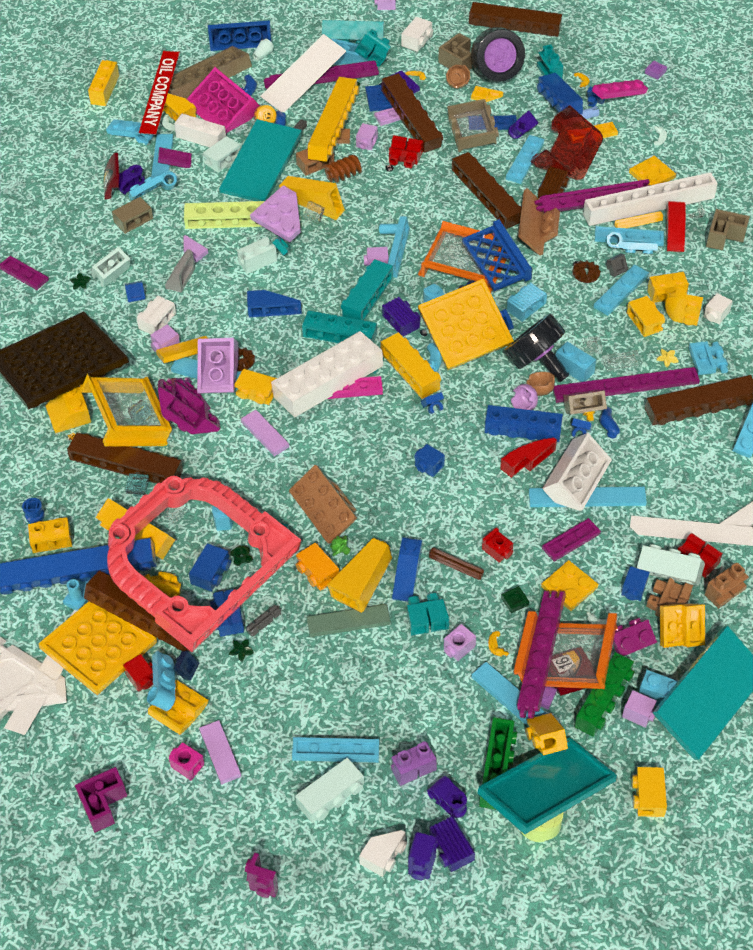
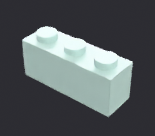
[637,544,705,587]
[295,758,364,823]

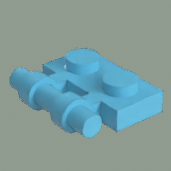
[689,341,728,375]

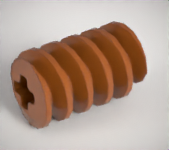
[324,155,362,183]

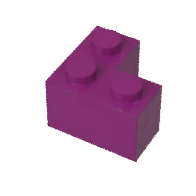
[75,767,127,833]

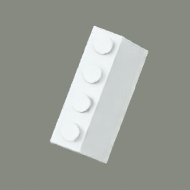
[542,433,612,511]

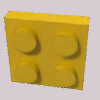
[629,155,676,185]
[541,560,599,611]

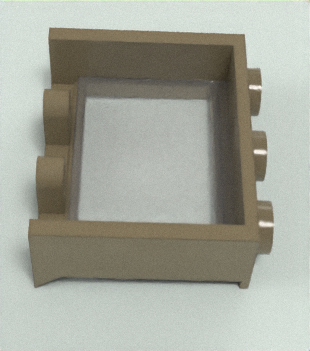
[447,99,499,152]

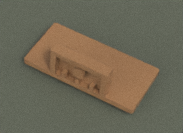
[518,188,560,255]
[289,465,357,544]

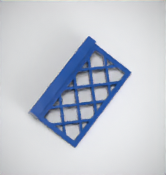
[462,219,532,291]

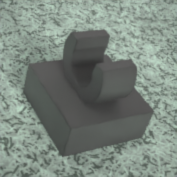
[605,253,628,277]

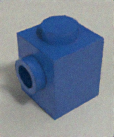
[414,444,445,477]

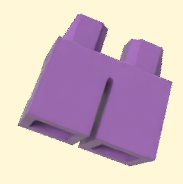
[391,741,437,786]

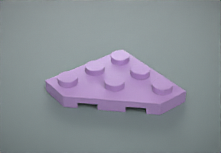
[250,185,301,242]

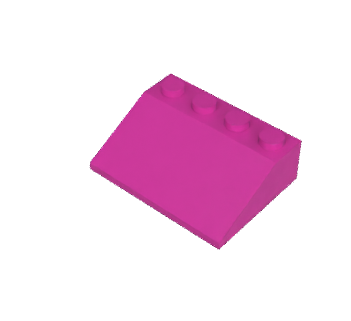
[187,67,260,133]

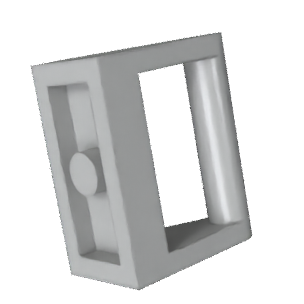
[165,249,195,293]

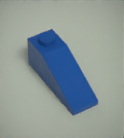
[247,290,302,318]
[392,537,422,602]

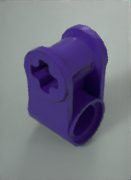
[508,110,539,139]
[117,165,145,195]
[427,776,467,818]

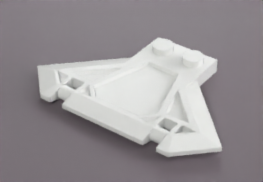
[0,637,67,720]

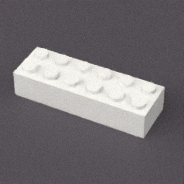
[271,331,384,417]

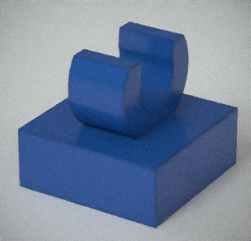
[587,86,605,107]
[125,281,146,302]
[421,392,444,414]
[572,418,593,437]

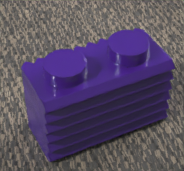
[382,296,421,337]
[429,816,475,872]
[408,832,437,881]

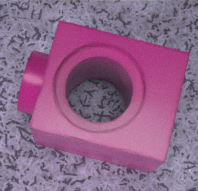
[169,742,205,781]

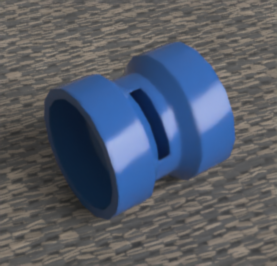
[22,498,45,523]

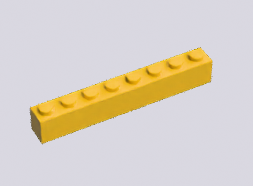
[308,77,359,162]

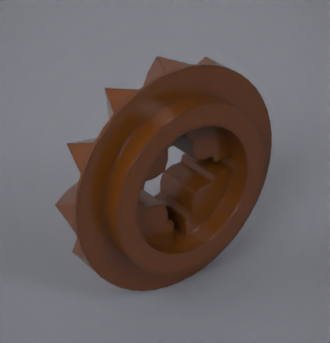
[572,260,601,283]
[237,347,255,371]

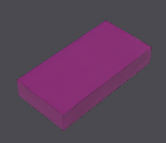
[158,147,192,168]

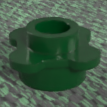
[231,546,253,566]

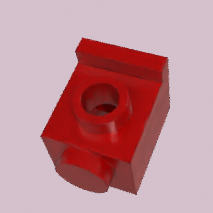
[482,527,514,563]

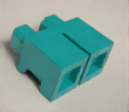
[354,29,391,67]
[537,44,564,79]
[407,593,449,636]

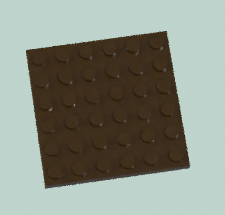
[0,311,129,410]

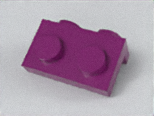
[613,617,657,656]
[245,852,279,898]

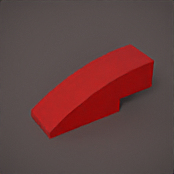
[666,201,686,252]
[500,438,557,478]

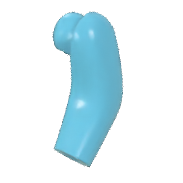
[427,343,442,371]

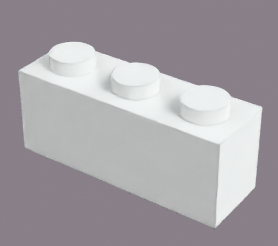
[174,114,226,147]

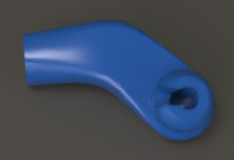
[241,74,257,96]
[275,110,286,126]
[599,407,620,439]

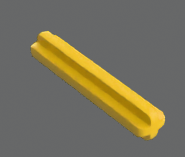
[614,211,663,228]

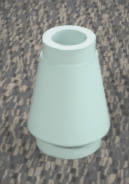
[252,39,274,61]

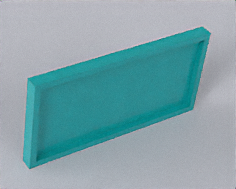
[219,119,302,201]
[652,626,753,760]
[477,737,617,834]

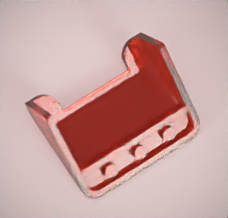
[530,105,603,180]

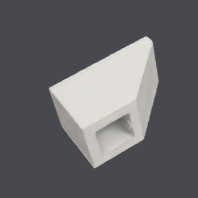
[359,830,407,877]

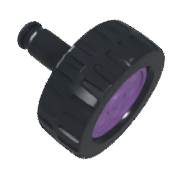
[471,27,525,82]
[504,313,570,383]

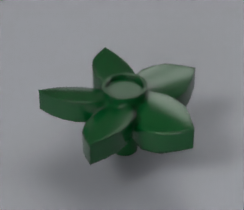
[70,273,91,290]
[229,640,254,662]

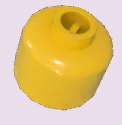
[254,105,276,123]

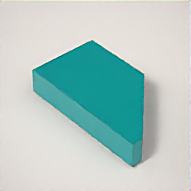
[272,236,291,256]

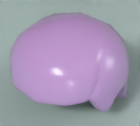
[511,384,538,410]

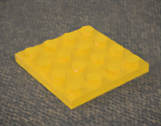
[418,279,514,370]
[39,601,157,695]

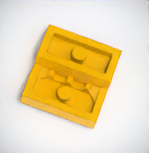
[660,604,705,648]
[148,680,209,735]

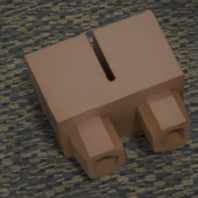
[705,562,749,609]
[646,578,693,617]

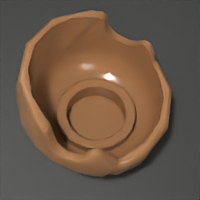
[446,64,470,89]
[527,371,555,396]

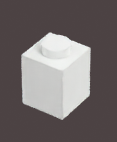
[704,293,732,324]

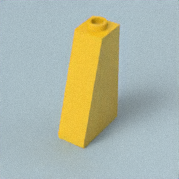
[279,176,345,220]
[327,538,392,613]

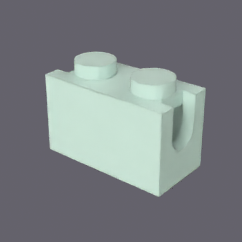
[203,136,241,173]
[237,237,277,274]
[92,247,130,287]

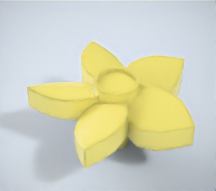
[656,349,679,367]

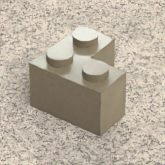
[438,33,472,70]
[706,209,750,250]

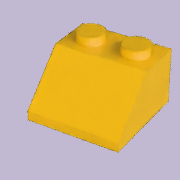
[45,386,91,433]

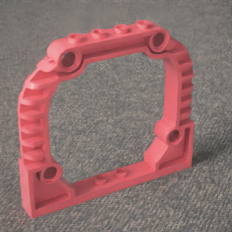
[107,476,301,652]

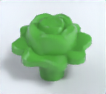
[330,535,351,556]

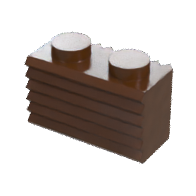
[538,166,570,198]

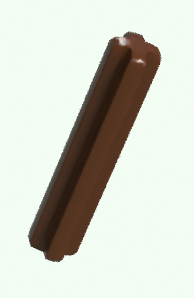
[429,547,484,580]

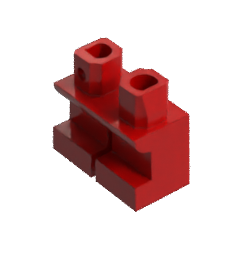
[389,135,423,168]
[678,533,723,578]

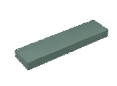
[307,604,391,637]

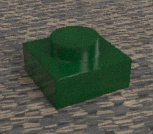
[501,586,529,613]

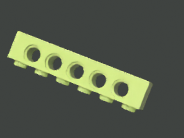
[184,201,265,229]

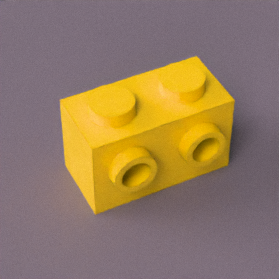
[647,272,689,303]
[28,517,72,553]

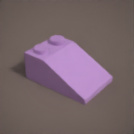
[197,338,238,394]

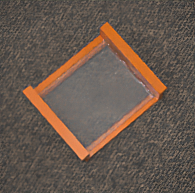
[418,221,507,293]
[513,611,618,689]

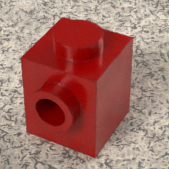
[123,654,153,692]

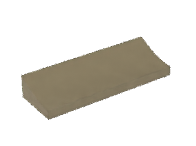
[168,46,252,99]

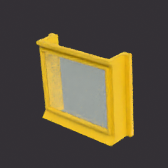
[79,374,172,446]

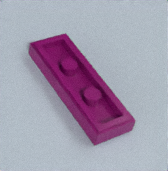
[0,256,49,290]
[542,518,601,562]

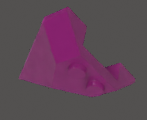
[158,377,220,434]

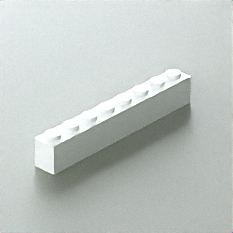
[583,172,718,226]

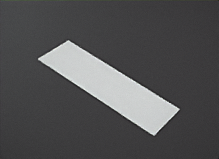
[260,34,346,112]

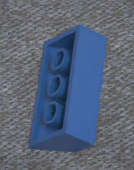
[208,20,271,51]

